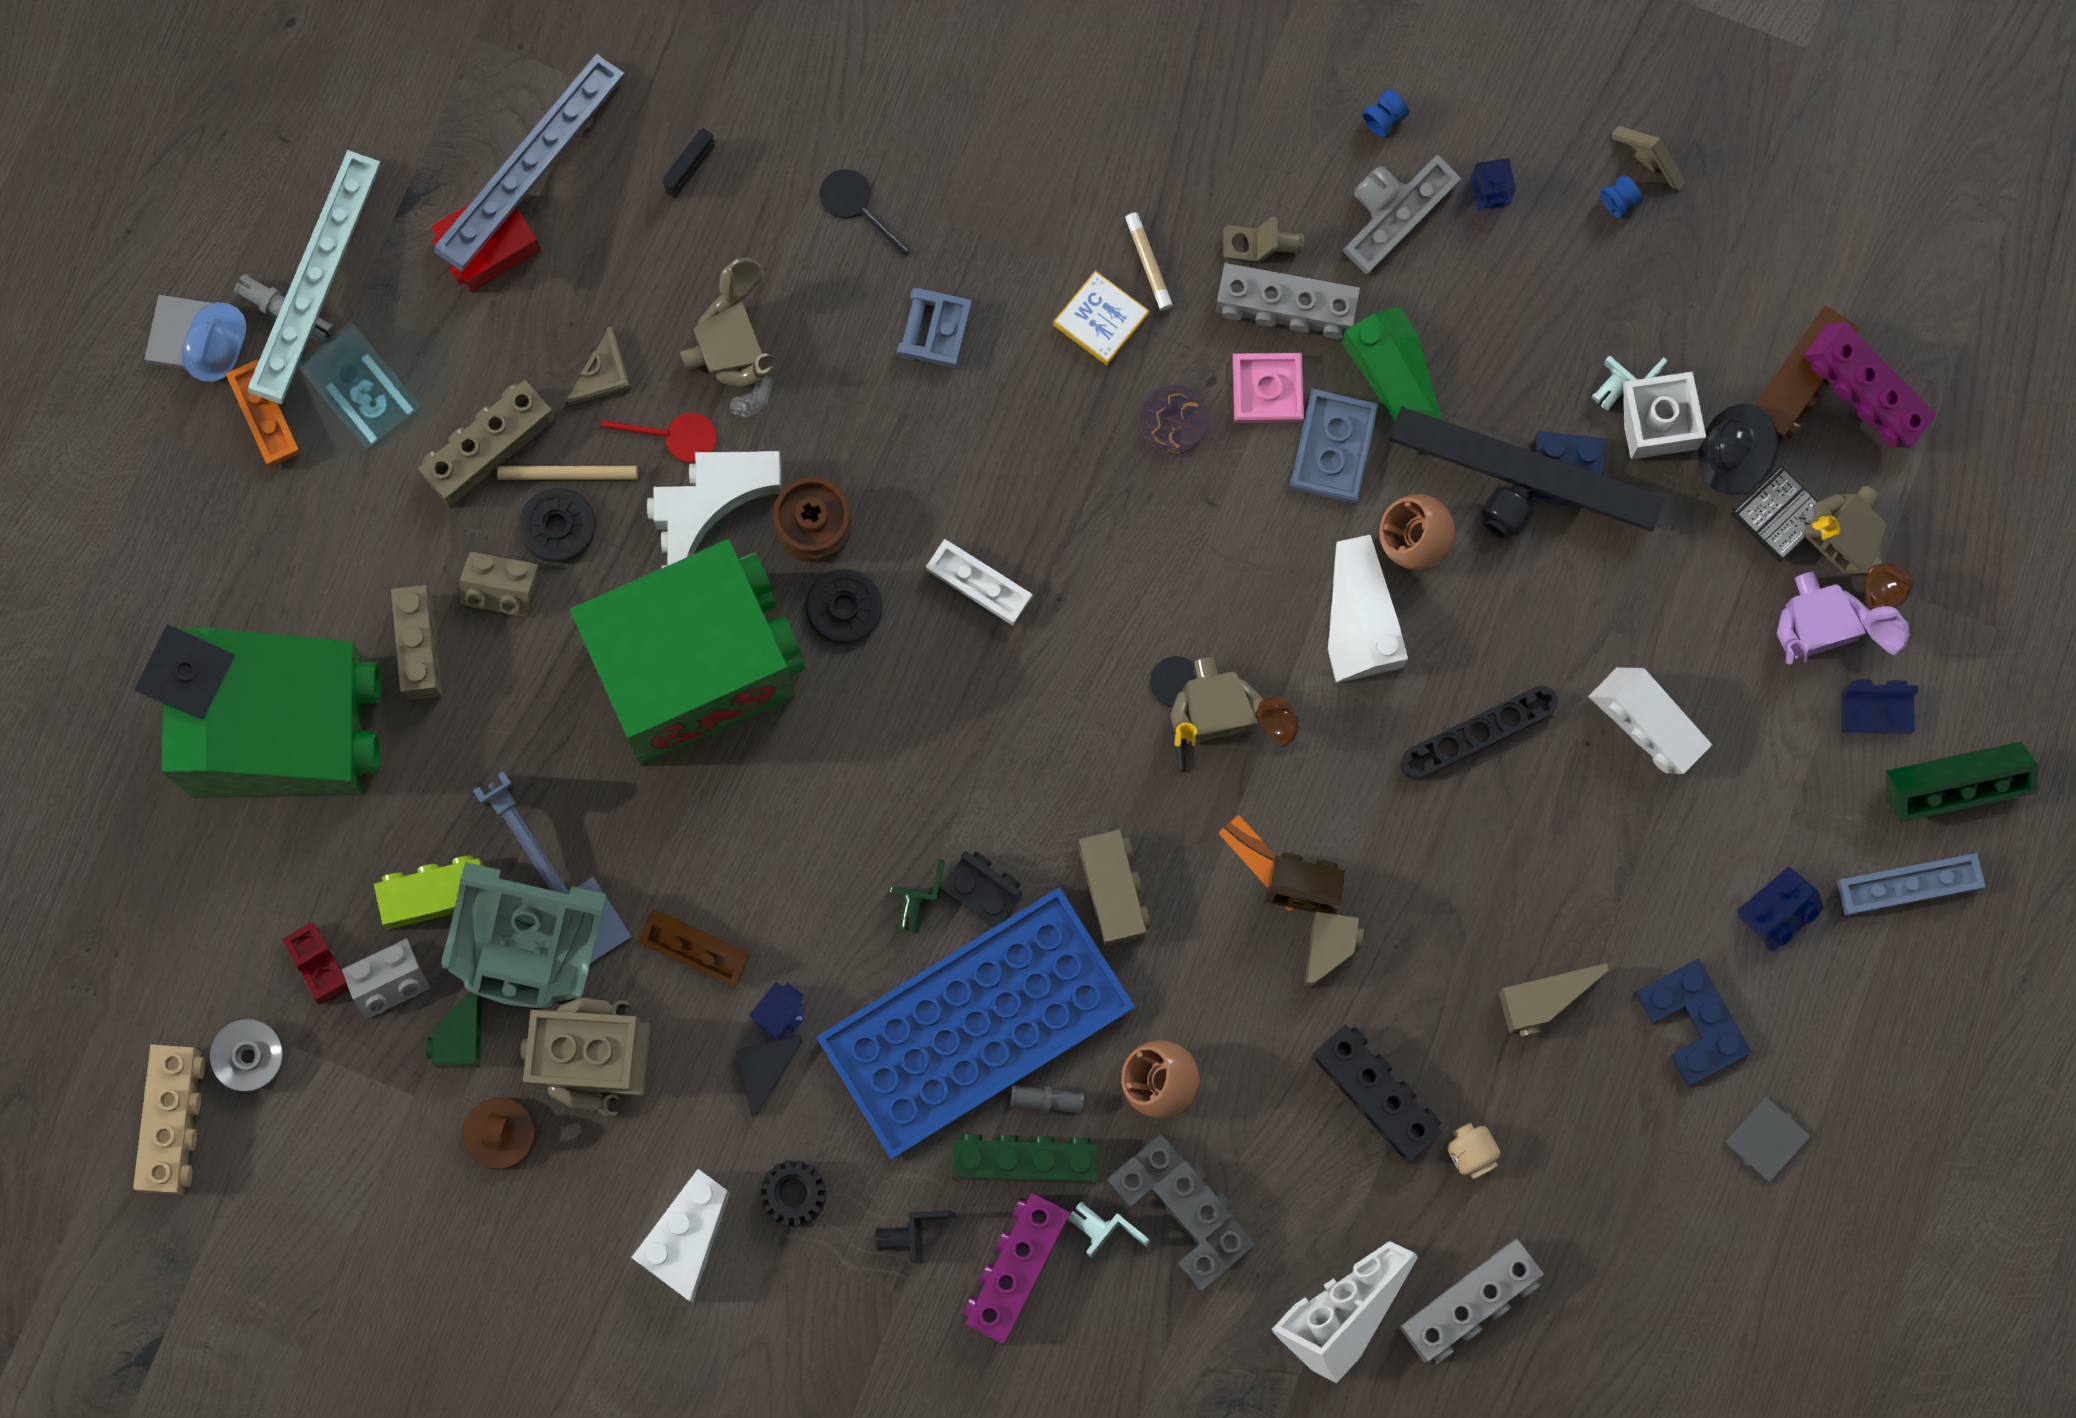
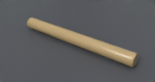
[497,466,638,480]

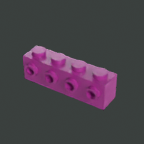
[1803,322,1937,447]
[962,1193,1070,1345]

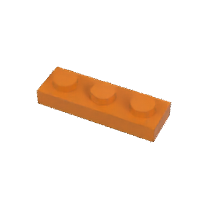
[225,360,301,468]

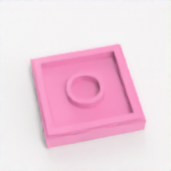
[1232,353,1304,423]

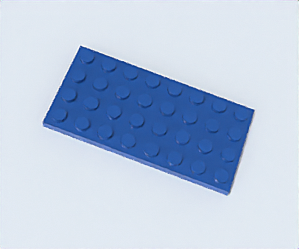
[816,887,1135,1161]

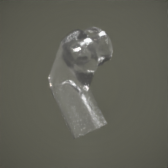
[730,376,775,417]

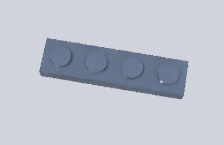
[1837,853,1986,916]

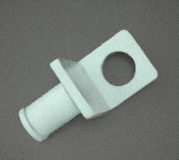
[1592,356,1667,411]
[1067,1202,1150,1258]

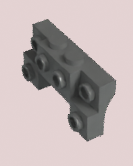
[1106,1134,1255,1292]

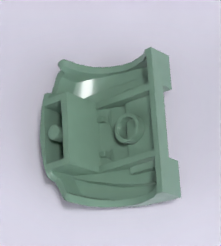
[441,862,606,1008]

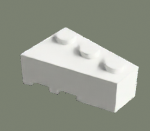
[1588,667,1712,774]
[631,1169,730,1303]

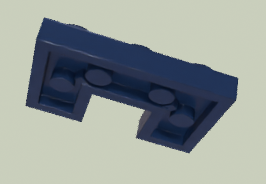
[1635,958,1752,1087]

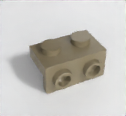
[459,552,538,617]

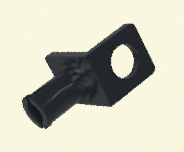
[875,1211,956,1264]

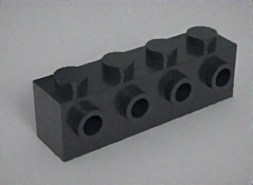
[1310,1024,1443,1164]

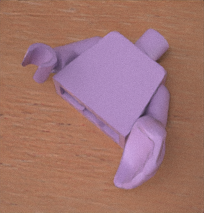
[1776,571,1910,664]

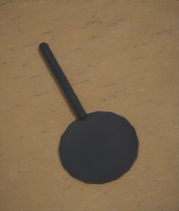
[820,169,909,255]
[1150,656,1198,772]

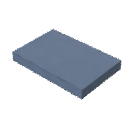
[1289,389,1379,504]

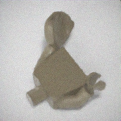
[680,258,779,388]

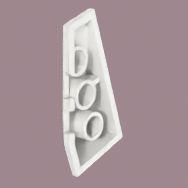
[1272,1241,1417,1383]

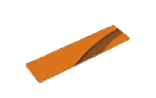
[1219,815,1293,911]

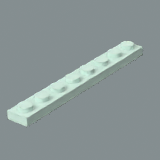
[248,150,380,404]

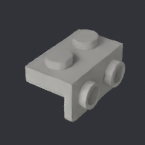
[342,938,430,1019]

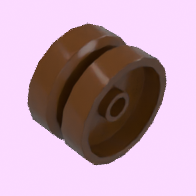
[773,477,852,563]

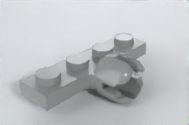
[1342,154,1461,274]

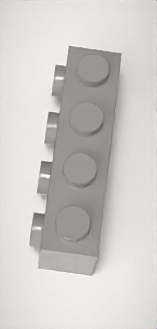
[1215,263,1360,339]
[1398,1239,1544,1364]

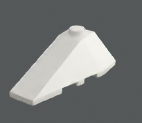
[1328,535,1408,683]

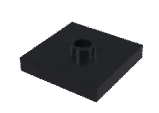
[135,624,235,720]

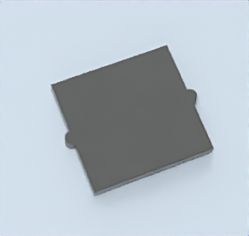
[1724,1096,1811,1183]

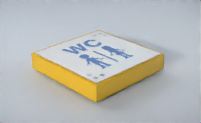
[1053,270,1150,366]

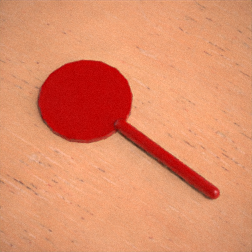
[601,413,717,463]

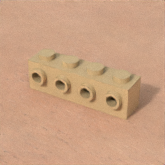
[133,1044,205,1195]

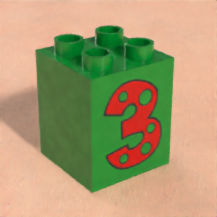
[569,539,806,766]

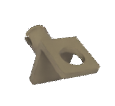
[1223,217,1304,263]

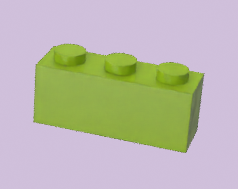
[374,855,484,930]

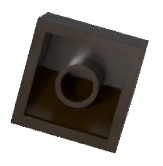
[1264,853,1345,914]

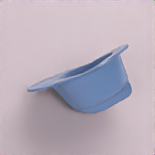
[182,302,247,382]

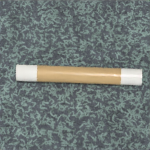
[1125,212,1173,311]

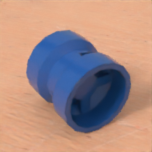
[1361,89,1409,137]

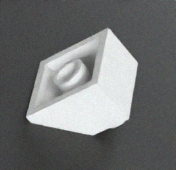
[1623,371,1706,460]

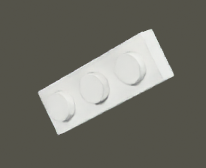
[926,539,1033,626]

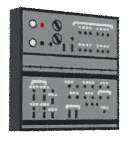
[1731,465,1818,563]

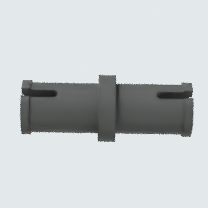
[1010,1085,1084,1115]

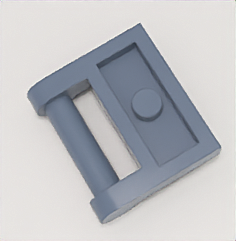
[896,288,972,368]

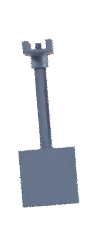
[473,771,632,963]

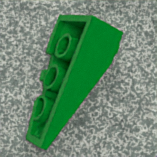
[1342,306,1442,455]

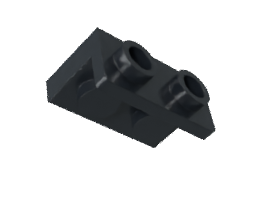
[940,851,1022,928]

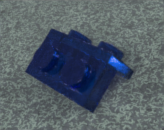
[1737,866,1823,952]

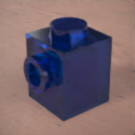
[1471,158,1516,209]
[749,982,806,1040]

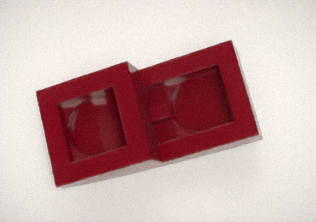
[282,922,349,1005]

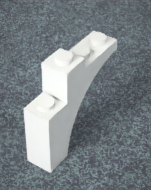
[647,451,781,568]

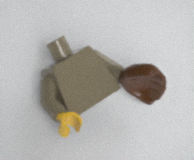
[1802,486,1914,610]
[1170,657,1299,747]

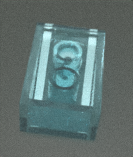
[298,322,420,450]

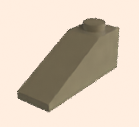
[1499,963,1609,1037]

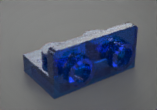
[1841,679,1918,734]

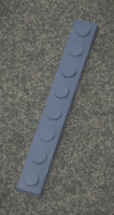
[434,54,624,272]

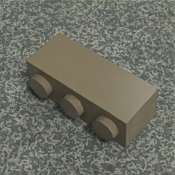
[391,585,442,700]
[1078,829,1151,947]

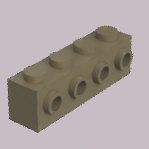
[418,380,556,507]

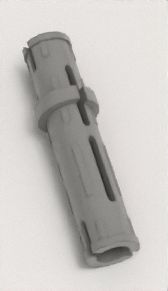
[234,274,335,344]

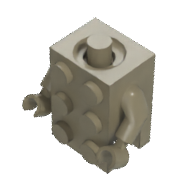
[521,997,651,1116]

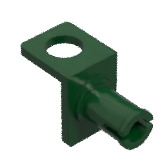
[889,859,945,933]

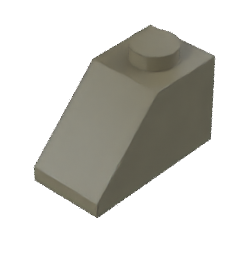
[1304,912,1364,988]

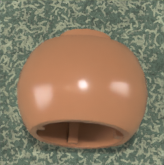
[1379,494,1456,570]
[1121,1040,1200,1119]

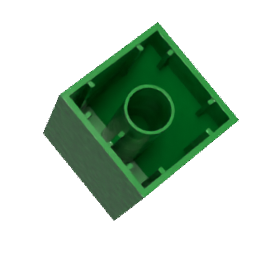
[162,628,381,798]

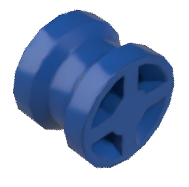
[1600,175,1643,218]

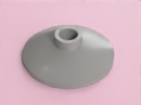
[210,1019,283,1092]

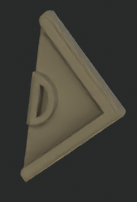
[1611,126,1686,191]
[566,326,630,406]

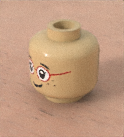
[1447,1122,1500,1179]

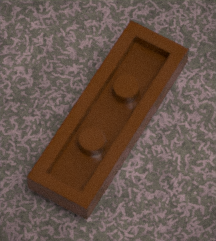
[639,909,750,987]

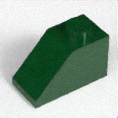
[426,992,482,1068]

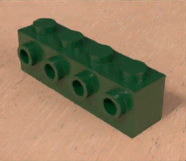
[1886,741,2038,822]
[952,1134,1098,1184]

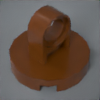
[463,1097,536,1170]

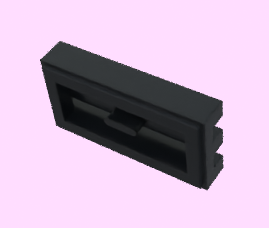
[663,128,715,199]

